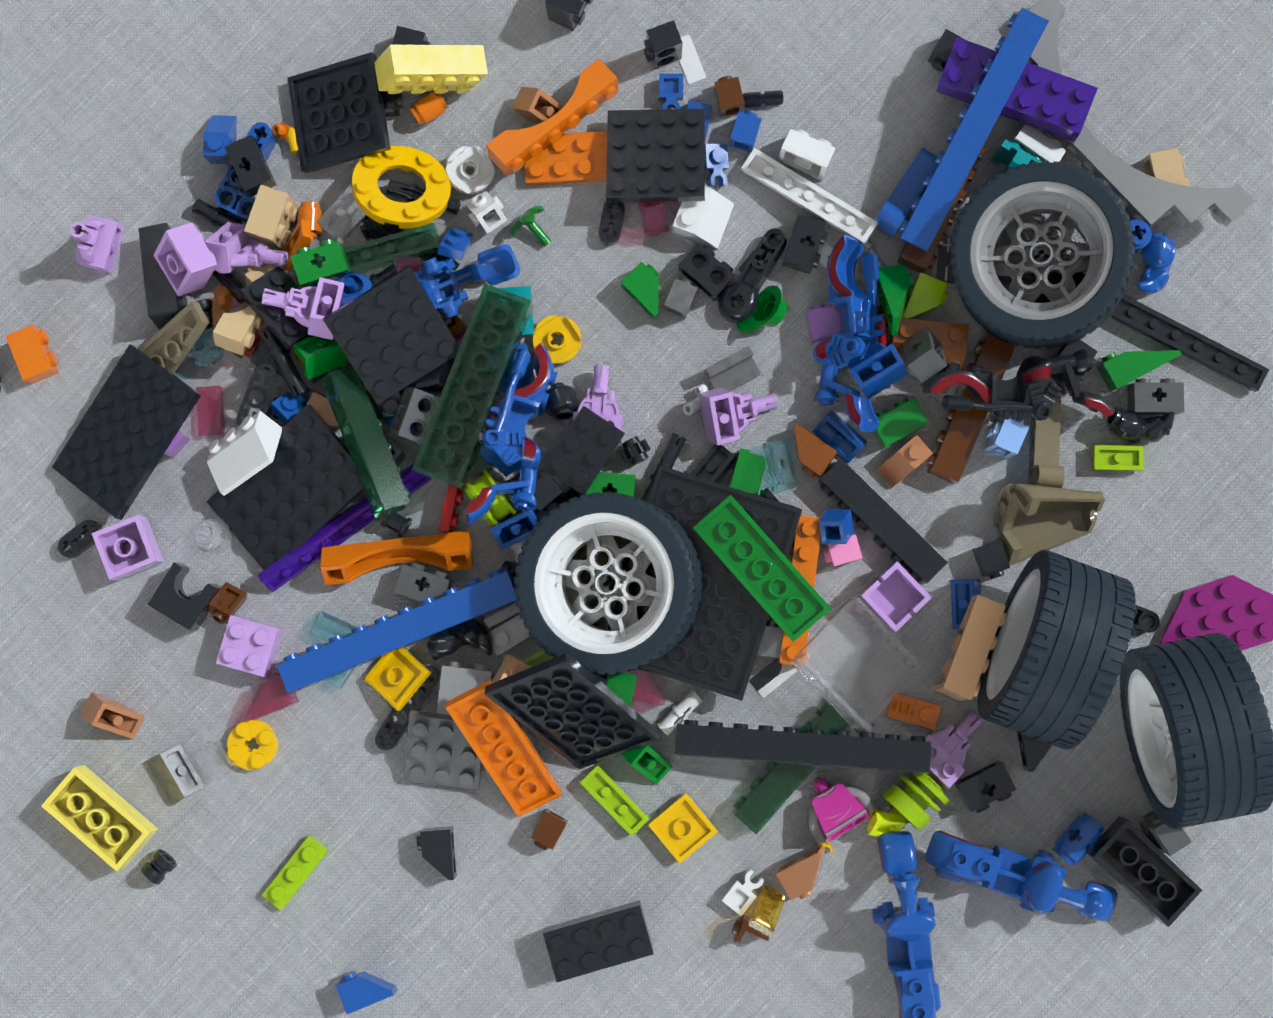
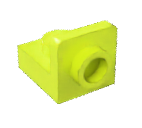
[867,806,906,836]

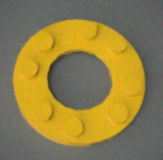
[352,145,451,229]

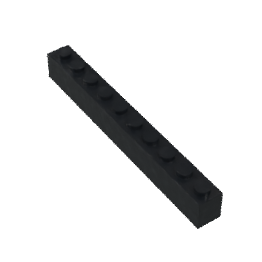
[675,720,931,774]

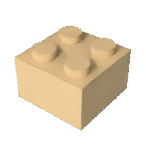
[244,185,299,250]

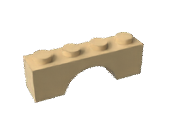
[213,264,283,356]

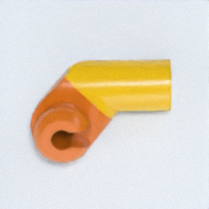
[272,123,299,154]

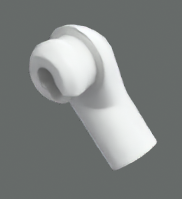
[683,384,708,416]

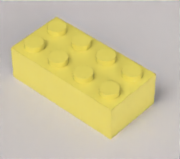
[374,45,488,94]
[41,765,158,871]

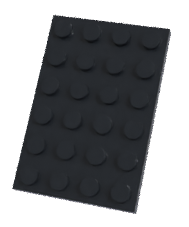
[52,344,201,520]
[206,404,374,570]
[484,653,660,769]

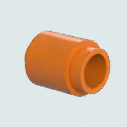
[409,91,447,125]
[297,202,322,239]

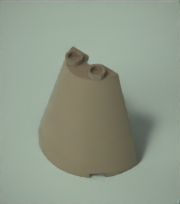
[994,483,1105,566]

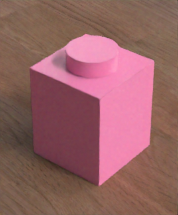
[822,534,863,567]

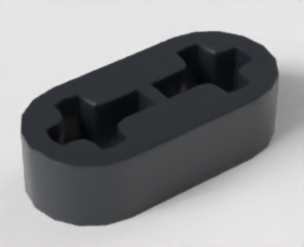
[599,202,625,246]
[58,520,103,558]

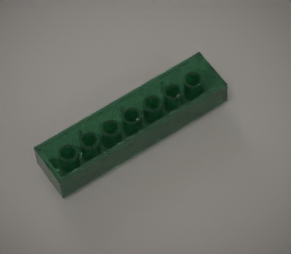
[412,283,534,490]

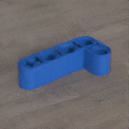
[215,122,277,223]
[875,147,938,239]

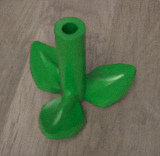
[511,206,551,247]

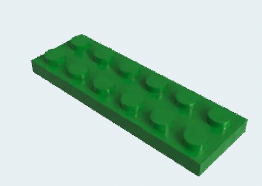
[693,495,832,642]

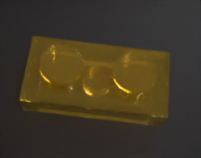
[747,885,786,937]

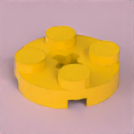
[533,315,581,365]
[227,720,279,770]

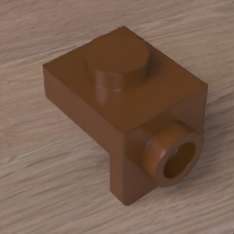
[731,915,772,944]

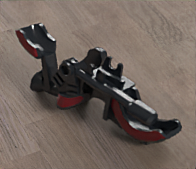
[919,349,1115,421]

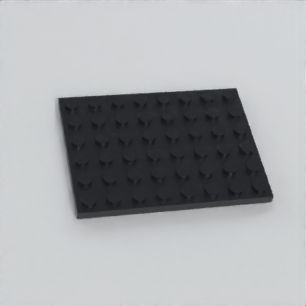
[608,465,802,701]

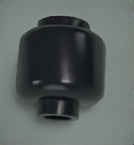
[545,382,578,421]

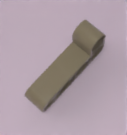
[1028,395,1065,488]

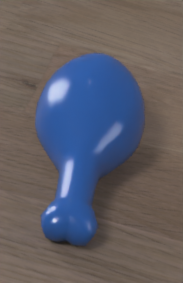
[310,273,372,298]

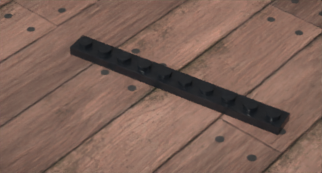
[1047,272,1269,392]

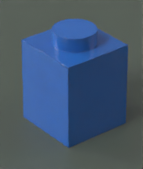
[729,111,762,152]
[819,509,854,544]

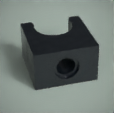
[147,562,222,631]

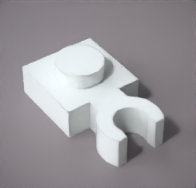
[721,869,764,916]

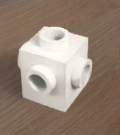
[466,191,507,234]

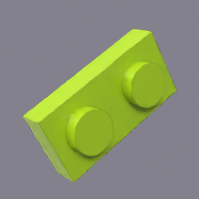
[1092,445,1144,471]

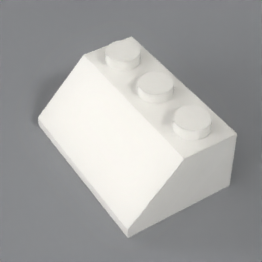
[207,411,282,496]

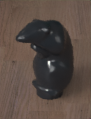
[1106,406,1174,443]
[427,620,493,661]

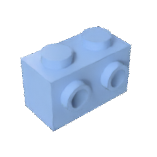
[984,416,1029,459]

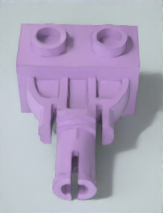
[70,215,125,274]
[204,222,288,274]
[262,277,344,340]
[573,365,623,443]
[698,387,777,445]
[923,712,982,789]

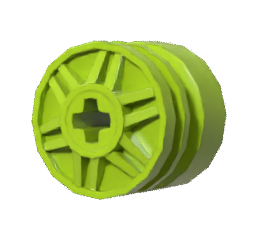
[881,773,949,832]

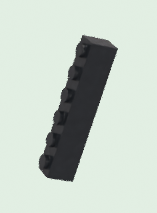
[818,458,948,584]

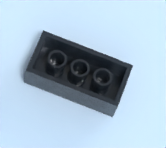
[1087,816,1203,927]
[543,900,654,982]

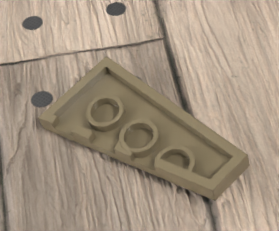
[139,301,209,374]

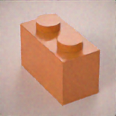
[5,325,59,384]

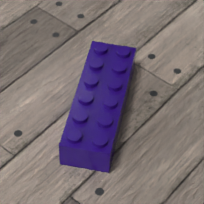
[936,37,1098,142]

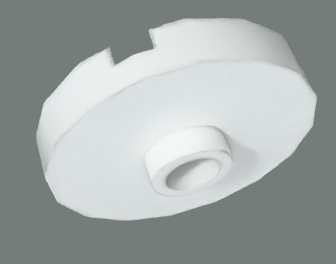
[446,146,494,195]

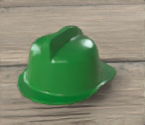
[736,285,790,334]

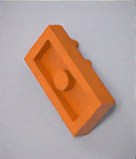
[281,219,313,271]
[885,692,941,730]

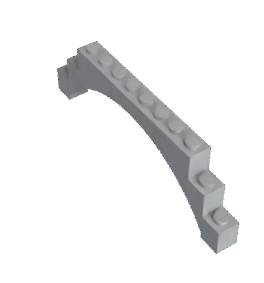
[1028,0,1254,229]

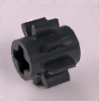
[360,215,391,242]
[620,436,650,466]

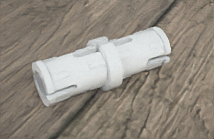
[657,690,703,736]

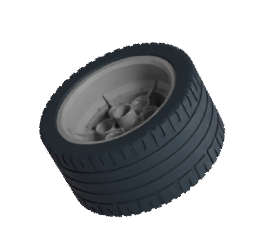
[950,161,1135,349]

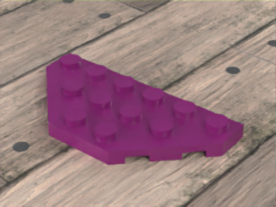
[1159,575,1273,651]

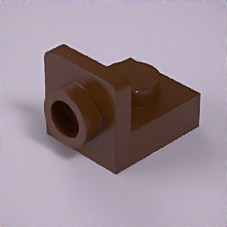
[209,582,247,624]

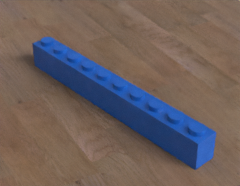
[899,8,1049,252]
[277,568,517,693]

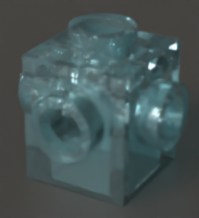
[187,330,224,368]

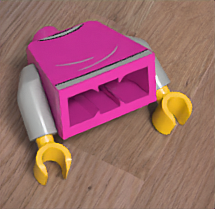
[809,777,882,854]

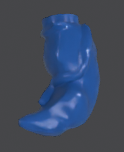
[1137,233,1176,295]

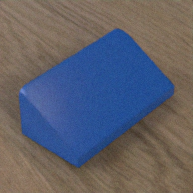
[813,410,867,464]
[951,579,981,629]

